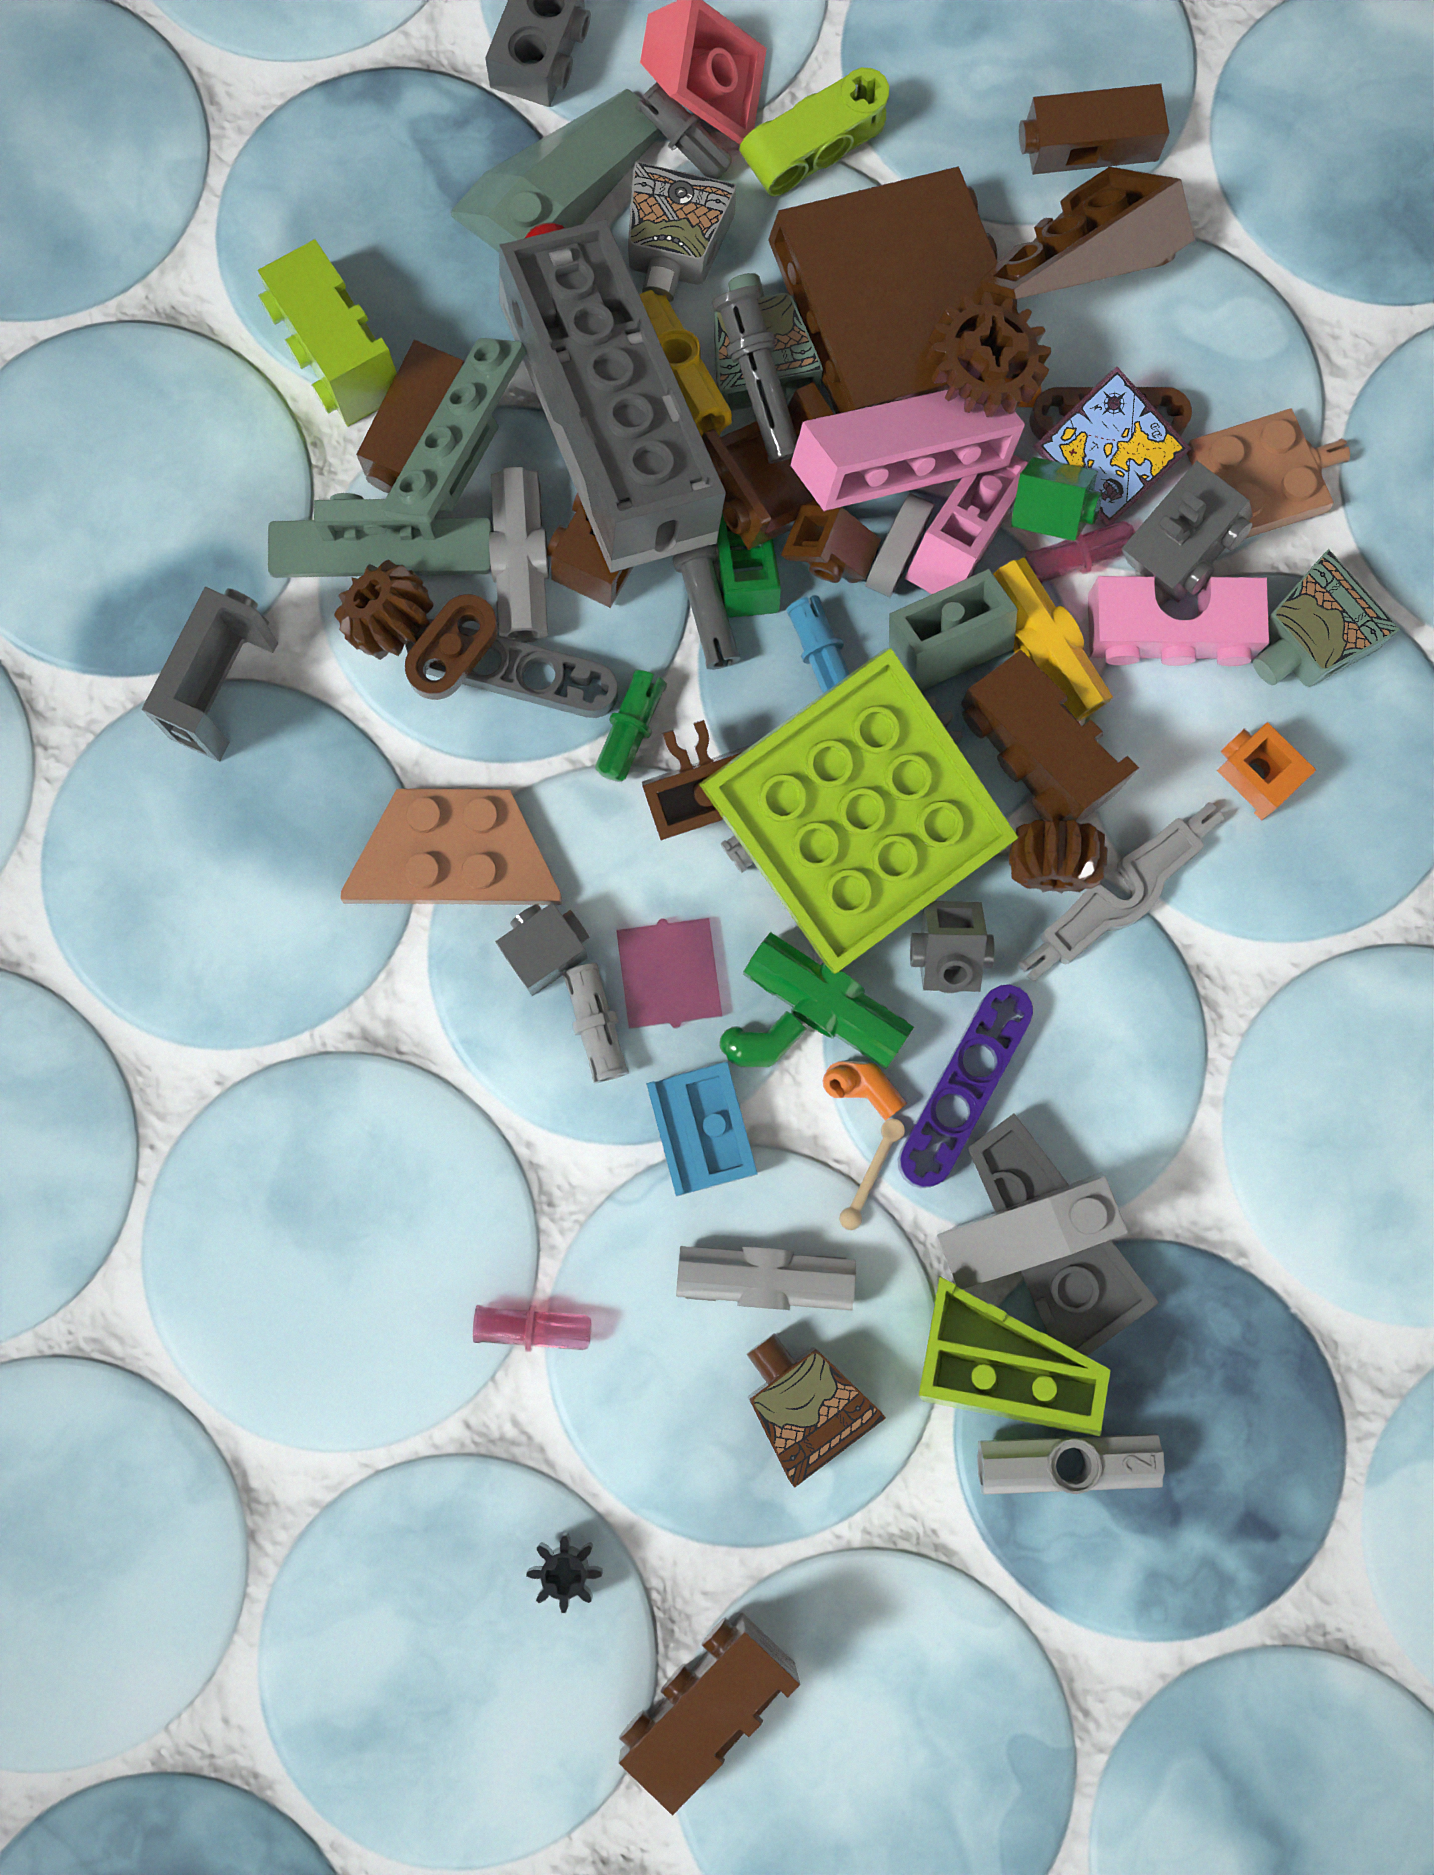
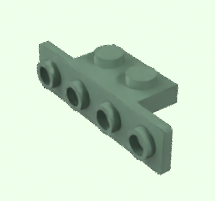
[381,338,526,524]
[268,493,491,578]

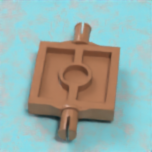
[1185,408,1350,539]

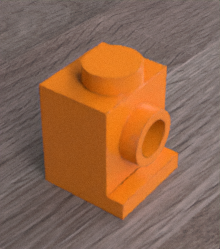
[1217,722,1316,820]

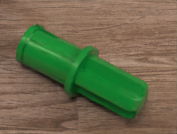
[595,670,667,782]

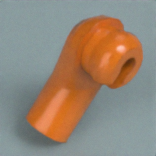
[822,1060,908,1121]

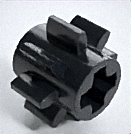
[526,1532,603,1613]

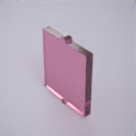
[616,918,722,1029]

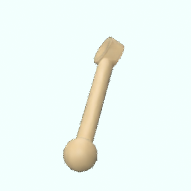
[839,1119,905,1230]

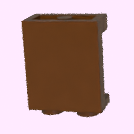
[701,382,834,550]

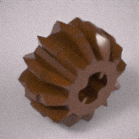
[334,559,434,660]
[1009,818,1108,894]

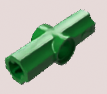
[743,932,914,1069]

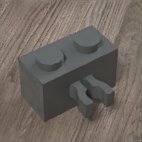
[1121,460,1253,603]

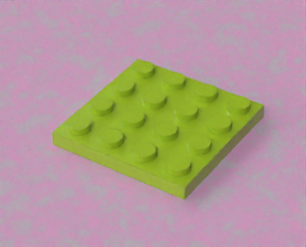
[699,648,1018,974]

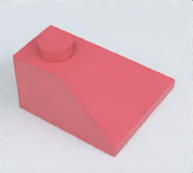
[640,0,767,145]

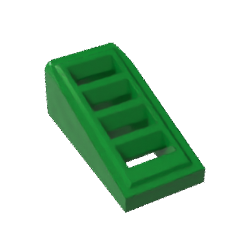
[716,513,781,618]

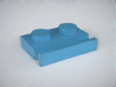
[646,1062,758,1197]

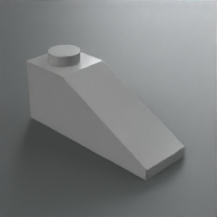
[937,1172,1128,1289]

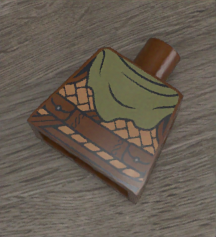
[746,1333,886,1488]

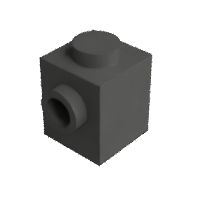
[495,902,590,996]

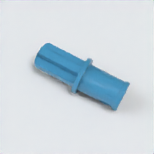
[786,595,850,693]

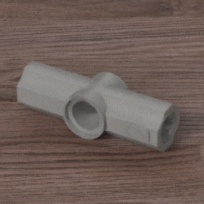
[489,467,549,643]
[676,1246,856,1311]
[977,1434,1165,1495]

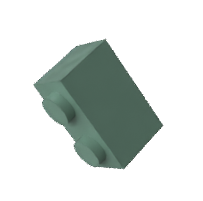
[889,569,1017,691]

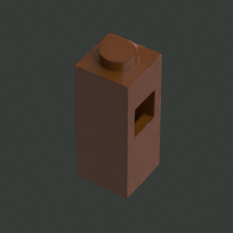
[1019,83,1170,175]
[356,339,464,493]

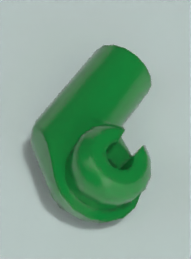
[719,1011,807,1068]

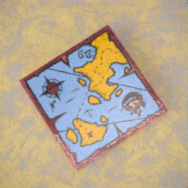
[1032,366,1191,527]

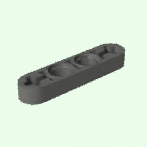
[405,619,618,718]

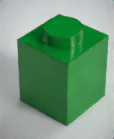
[1010,457,1102,541]

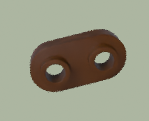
[405,594,498,700]

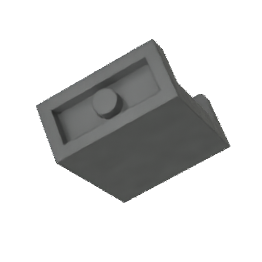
[141,587,278,762]

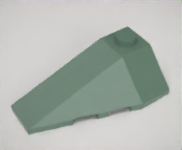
[451,89,662,252]

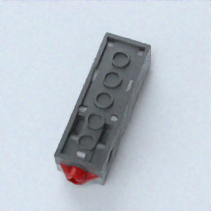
[499,219,726,573]

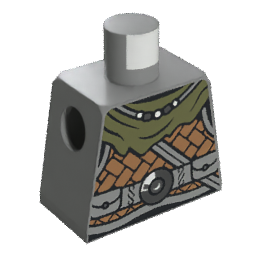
[628,161,736,302]

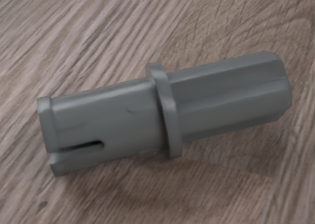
[636,82,732,180]

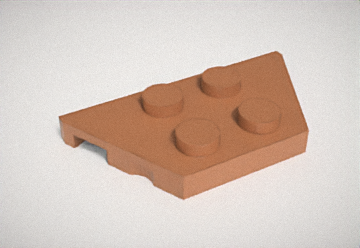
[341,789,562,905]

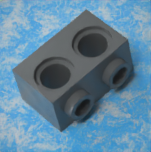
[485,0,591,107]

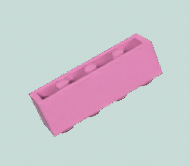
[790,390,1025,511]

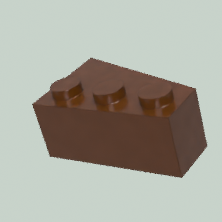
[618,1613,801,1816]

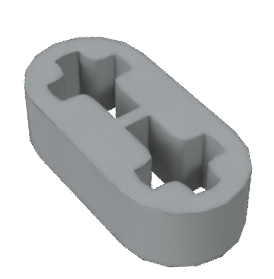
[865,493,935,598]

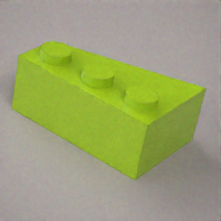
[257,239,397,427]
[919,1276,1110,1436]

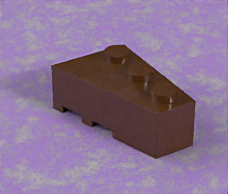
[961,650,1139,823]

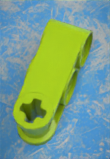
[739,67,889,197]

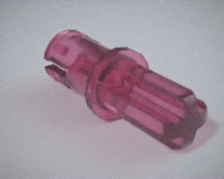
[1025,521,1135,584]
[473,1305,592,1352]

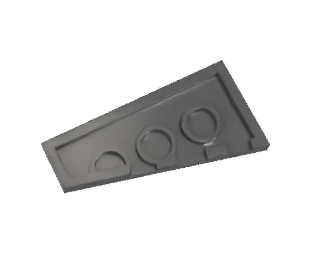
[968,1113,1159,1356]

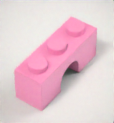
[1088,576,1269,666]

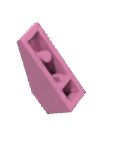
[904,455,1028,594]

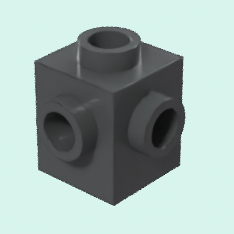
[910,901,994,993]

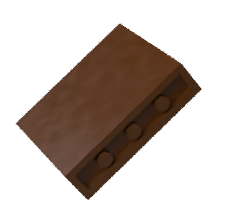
[768,166,1021,414]

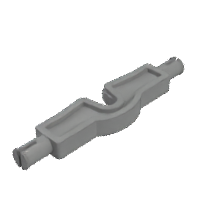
[1019,802,1224,981]

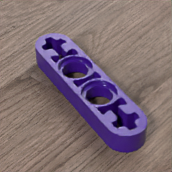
[897,984,1033,1188]

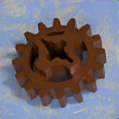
[926,292,1051,417]

